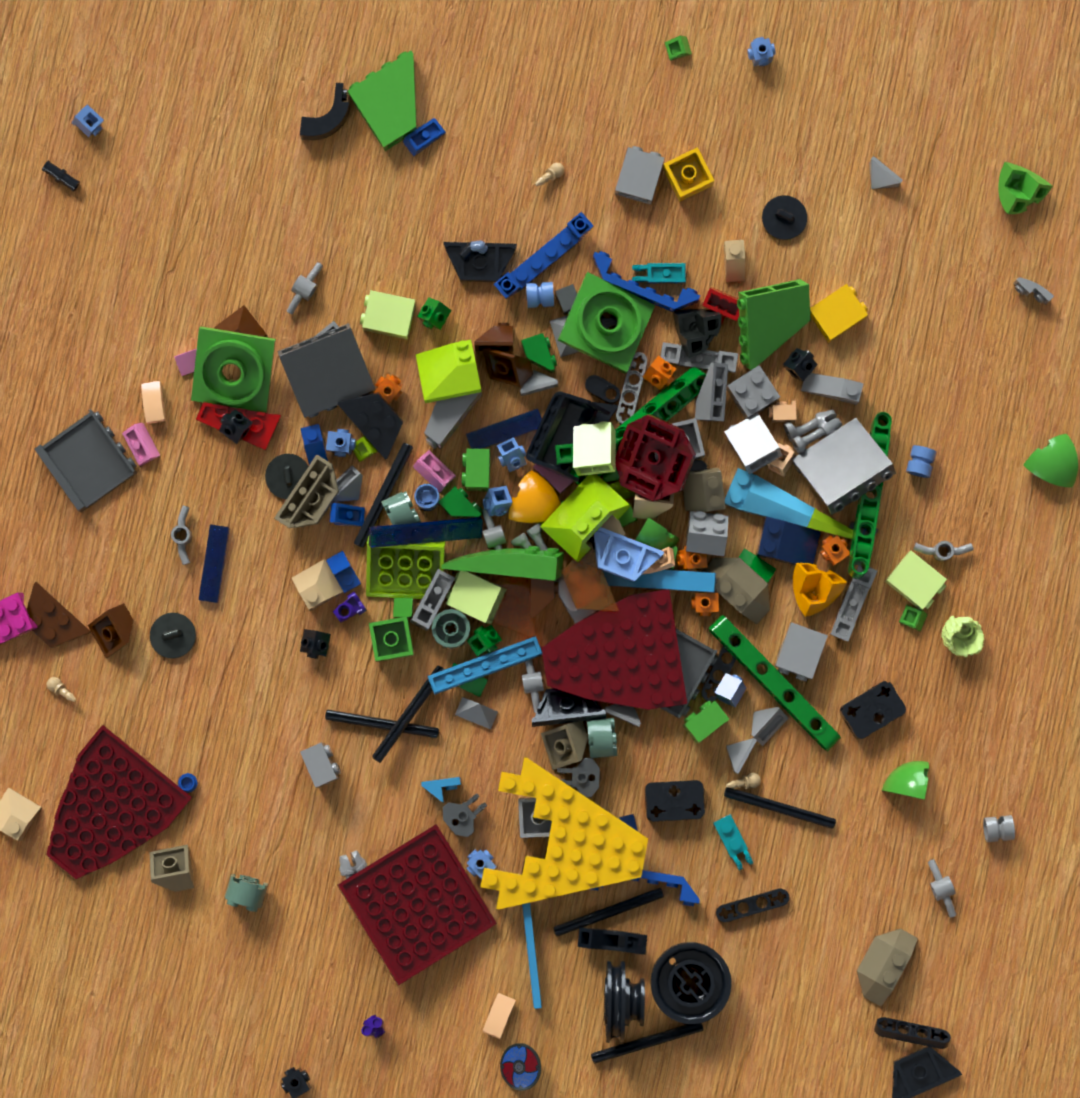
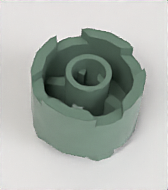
[381,491,421,536]
[432,609,471,649]
[587,718,617,758]
[224,874,268,912]

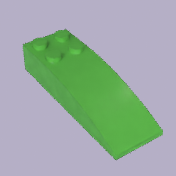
[441,546,564,581]

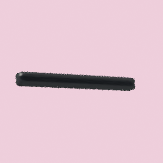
[354,443,413,548]
[372,665,445,763]
[325,710,439,738]
[724,787,836,829]
[554,888,664,936]
[591,1023,704,1064]

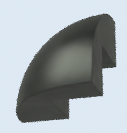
[673,309,722,358]

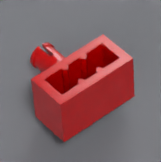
[702,287,740,328]

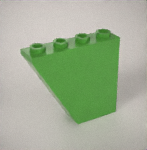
[347,51,417,151]
[737,279,810,370]

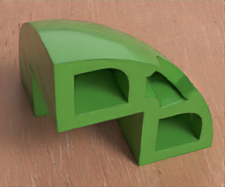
[998,162,1053,214]
[1023,434,1078,488]
[635,518,680,550]
[882,761,929,800]

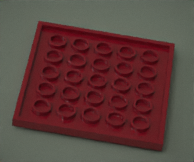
[337,824,497,986]

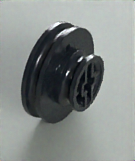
[650,942,731,1024]
[604,961,645,1043]

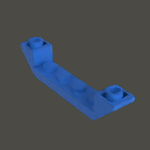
[494,212,594,299]
[593,251,700,312]
[591,870,700,906]

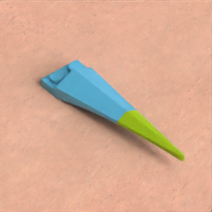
[725,468,853,539]

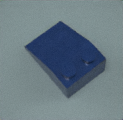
[756,517,821,565]

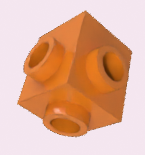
[642,355,676,391]
[373,373,403,404]
[820,535,850,566]
[676,546,708,572]
[691,592,719,616]

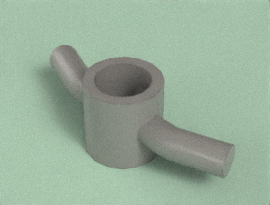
[286,262,323,315]
[171,505,192,565]
[482,509,507,550]
[913,541,974,561]
[522,659,544,713]
[928,859,956,917]

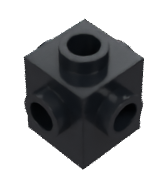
[783,348,818,381]
[219,409,253,444]
[300,629,331,659]
[281,1067,312,1098]

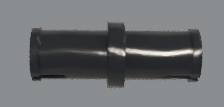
[42,160,80,192]

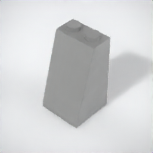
[424,392,482,449]

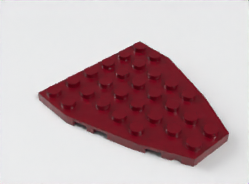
[542,589,687,710]
[46,725,193,879]

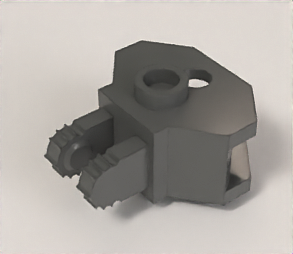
[557,758,600,797]
[443,793,487,837]

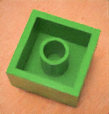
[462,448,490,492]
[369,616,414,662]
[683,700,729,743]

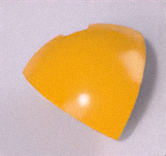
[509,470,561,523]
[793,563,847,617]

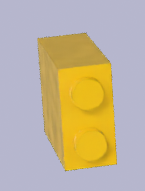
[810,284,868,343]

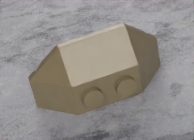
[274,455,339,529]
[701,558,770,624]
[857,929,918,1006]

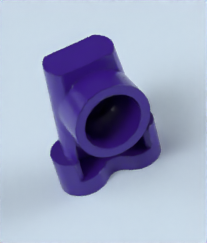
[333,592,367,623]
[361,1015,385,1039]

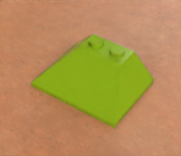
[416,340,482,403]
[540,474,631,562]

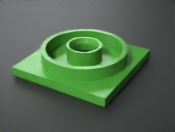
[558,272,655,373]
[191,326,276,413]

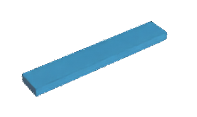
[600,570,716,593]
[428,636,542,695]
[522,903,542,1009]

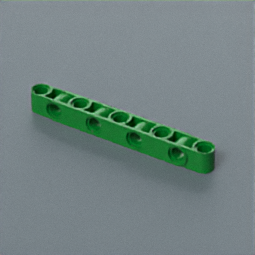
[570,367,706,485]
[848,412,892,579]
[708,615,841,752]

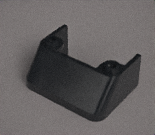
[526,391,610,482]

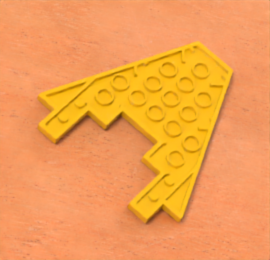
[481,757,648,909]

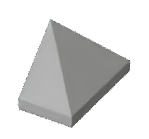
[869,156,903,189]
[550,316,579,357]
[520,370,558,396]
[334,465,363,502]
[455,697,498,730]
[604,704,641,727]
[752,707,788,746]
[726,738,757,774]

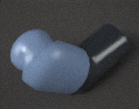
[459,240,488,260]

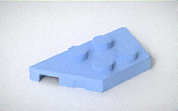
[594,527,664,582]

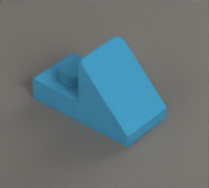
[421,777,461,803]

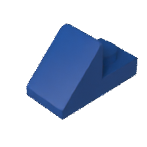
[300,424,328,465]
[330,503,365,527]
[326,551,361,593]

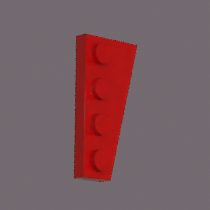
[196,402,282,451]

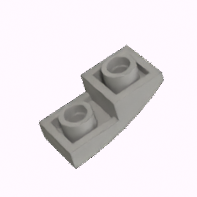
[1013,277,1054,305]

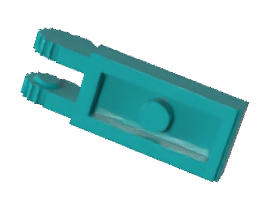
[632,263,686,283]
[713,814,753,871]

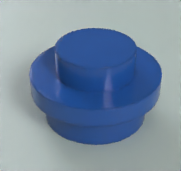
[178,773,198,793]

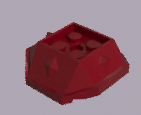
[615,414,696,501]

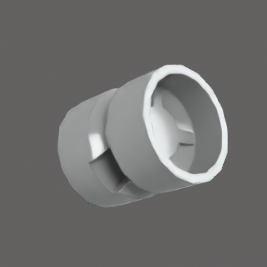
[983,815,1015,842]

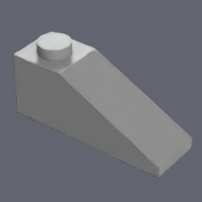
[695,362,728,421]
[801,373,864,405]
[410,569,455,631]

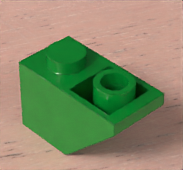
[521,333,557,373]
[439,487,482,518]

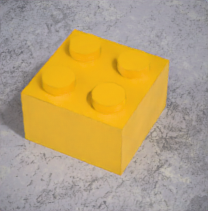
[663,147,714,202]

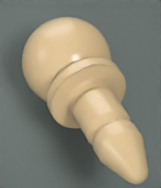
[535,163,565,186]
[46,677,76,702]
[726,773,761,789]

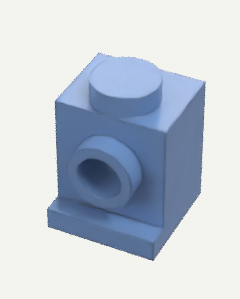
[72,104,104,137]

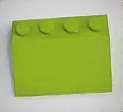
[366,535,446,599]

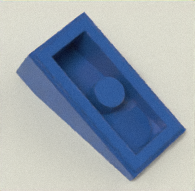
[403,118,446,156]

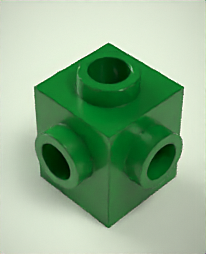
[417,297,452,330]
[467,624,502,657]

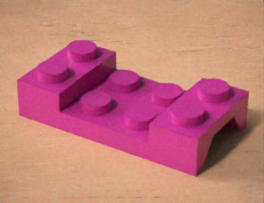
[0,592,37,644]

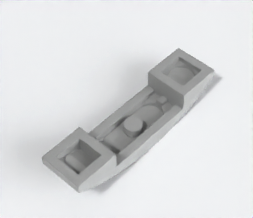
[661,342,738,373]
[830,565,877,642]

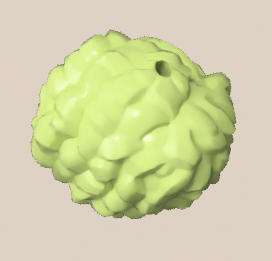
[941,616,985,657]

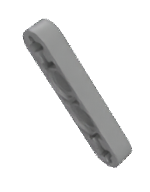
[616,352,648,424]

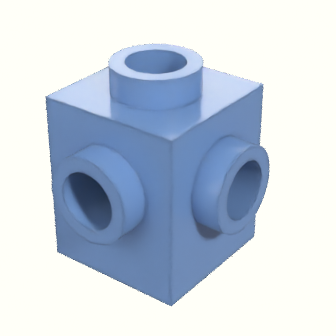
[747,37,776,66]
[326,429,356,457]
[497,437,527,472]
[483,486,512,516]
[467,849,497,879]

